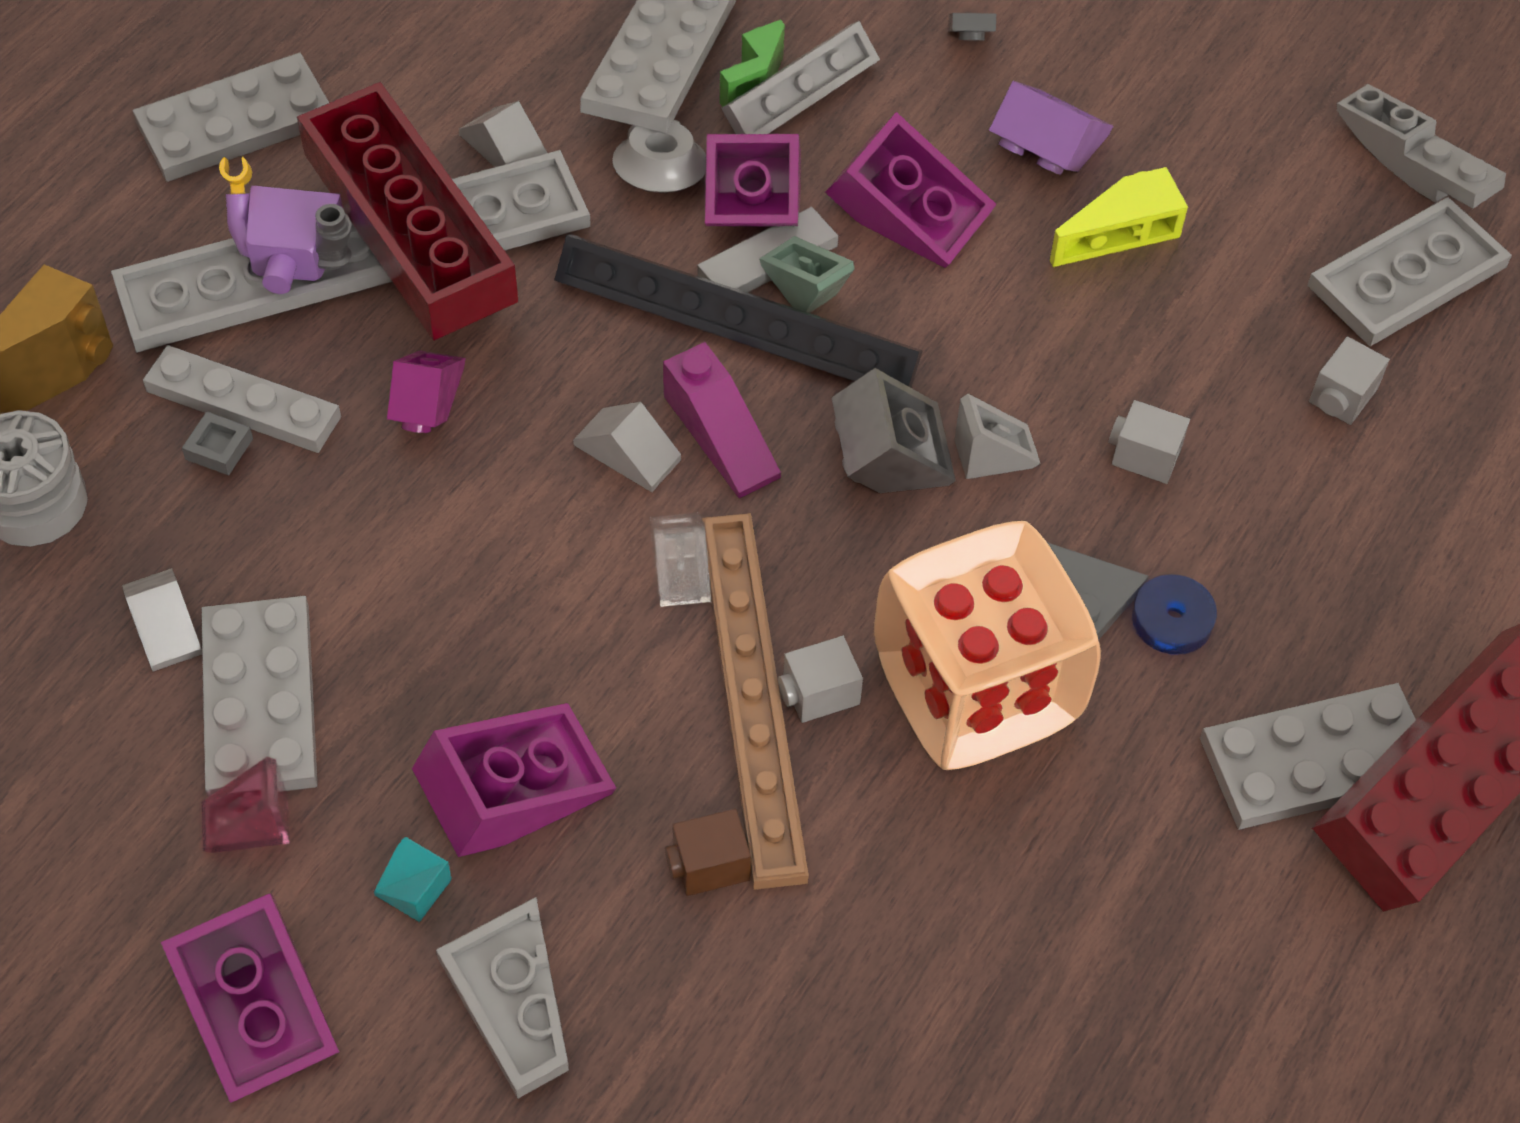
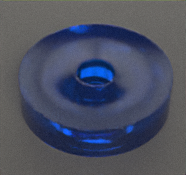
[1132,574,1217,655]

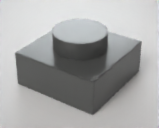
[948,13,996,40]
[182,412,253,475]

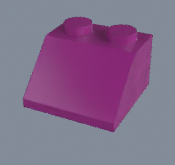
[705,134,801,226]

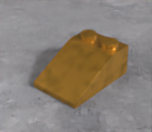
[0,264,113,414]

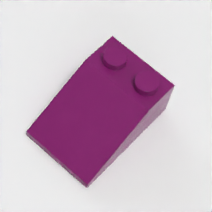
[825,112,997,268]
[412,703,616,857]
[161,893,339,1103]

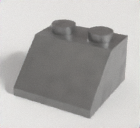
[832,368,956,493]

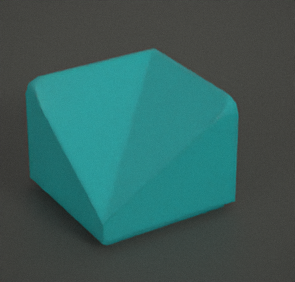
[374,837,452,922]

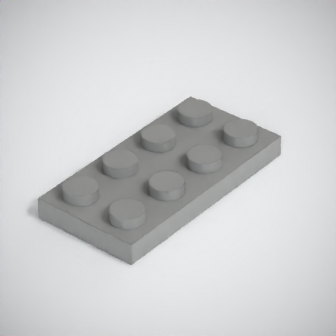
[133,53,329,182]
[1307,197,1512,346]
[202,596,318,800]
[1200,683,1416,830]

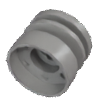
[0,410,88,547]

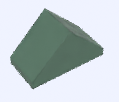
[759,236,855,313]

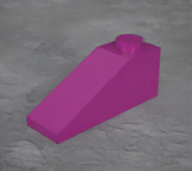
[663,342,781,498]

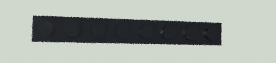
[554,235,923,388]

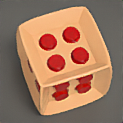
[874,521,1101,770]

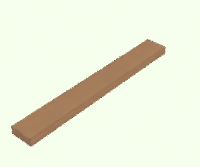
[701,513,809,890]

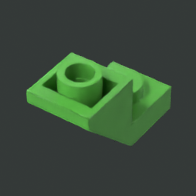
[720,20,785,107]

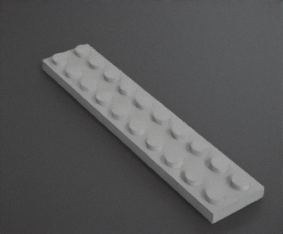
[111,150,591,353]

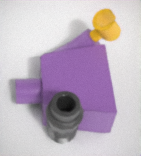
[219,157,352,294]

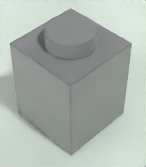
[1309,336,1390,425]
[1108,400,1190,484]
[778,635,863,723]

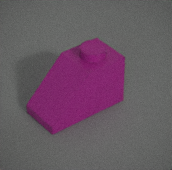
[387,350,465,433]

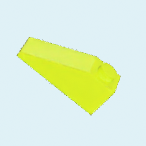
[1050,167,1188,267]

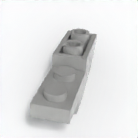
[1337,84,1506,208]

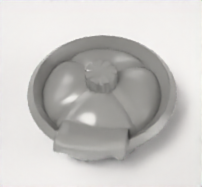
[613,120,706,193]

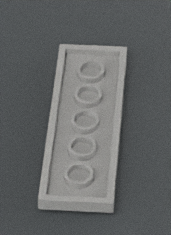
[580,0,736,133]

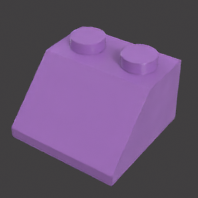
[989,81,1113,175]

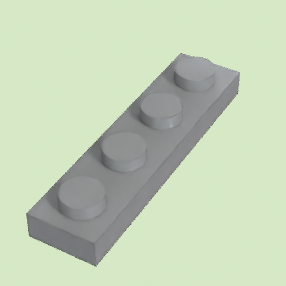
[721,21,880,134]
[143,345,341,453]

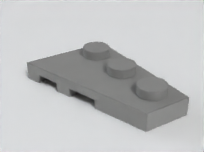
[436,897,569,1098]

